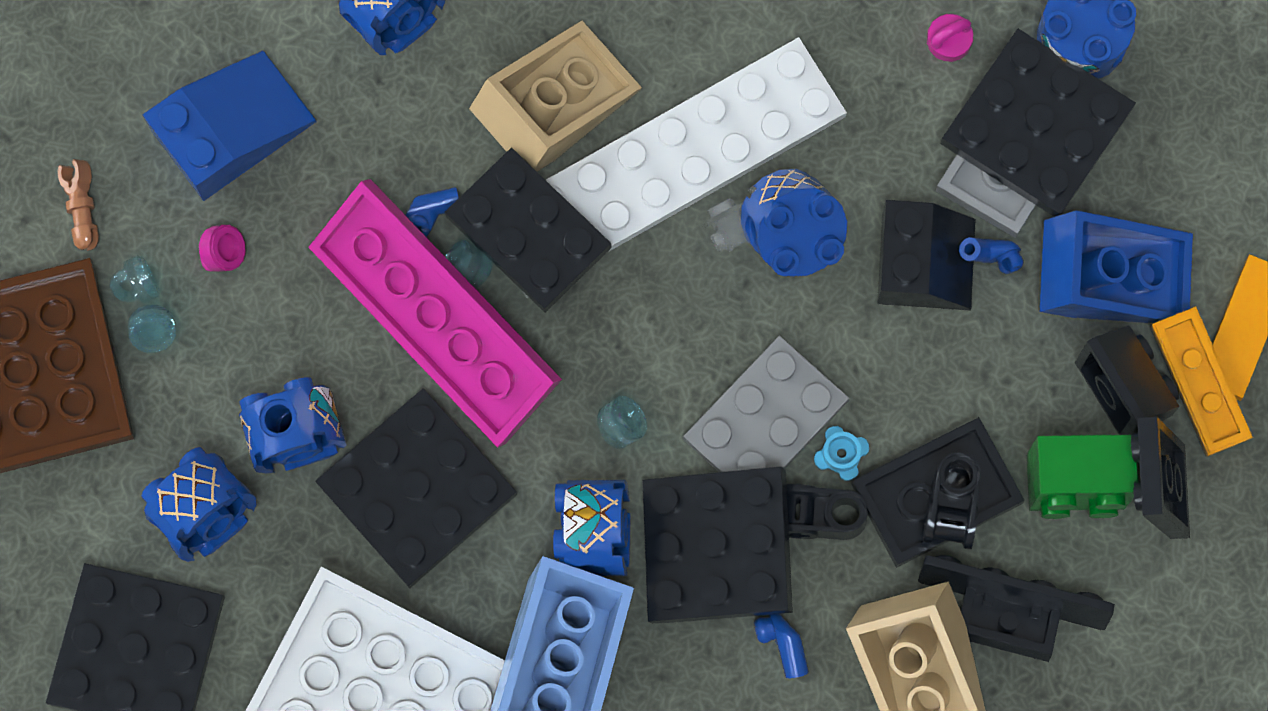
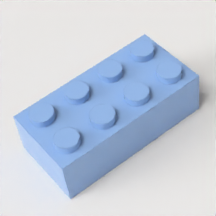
[490,556,634,711]

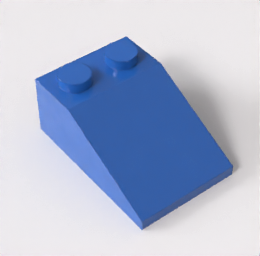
[142,51,317,201]
[1040,210,1193,323]

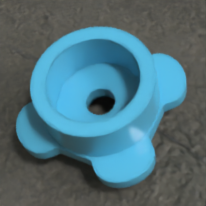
[814,426,869,481]

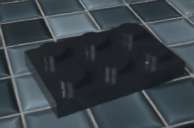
[445,147,612,313]
[1131,416,1190,539]
[852,417,1025,568]

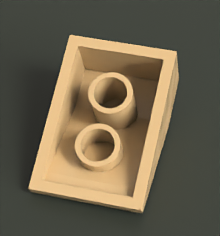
[469,21,642,172]
[846,581,986,711]

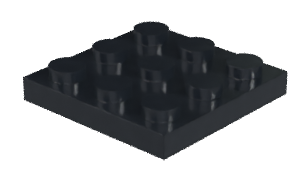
[940,28,1136,217]
[315,388,517,589]
[643,466,793,624]
[46,563,225,711]

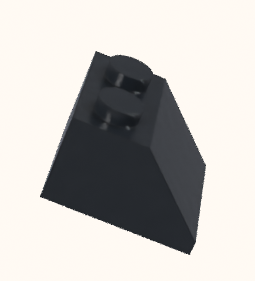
[877,200,976,311]
[1075,326,1180,435]

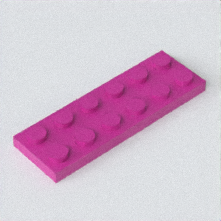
[308,179,562,448]

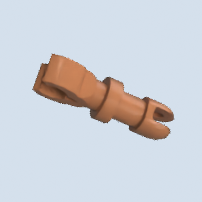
[58,159,99,251]

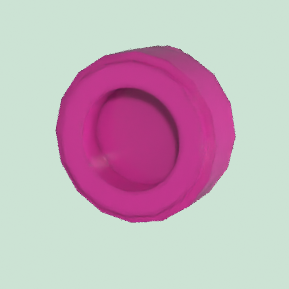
[927,14,973,62]
[199,225,246,272]

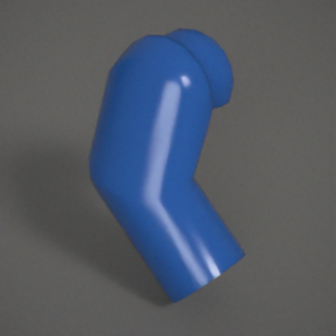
[405,187,459,237]
[959,237,1024,274]
[754,614,809,679]

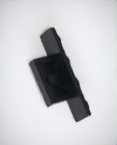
[918,555,1115,662]

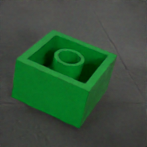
[1026,435,1138,519]

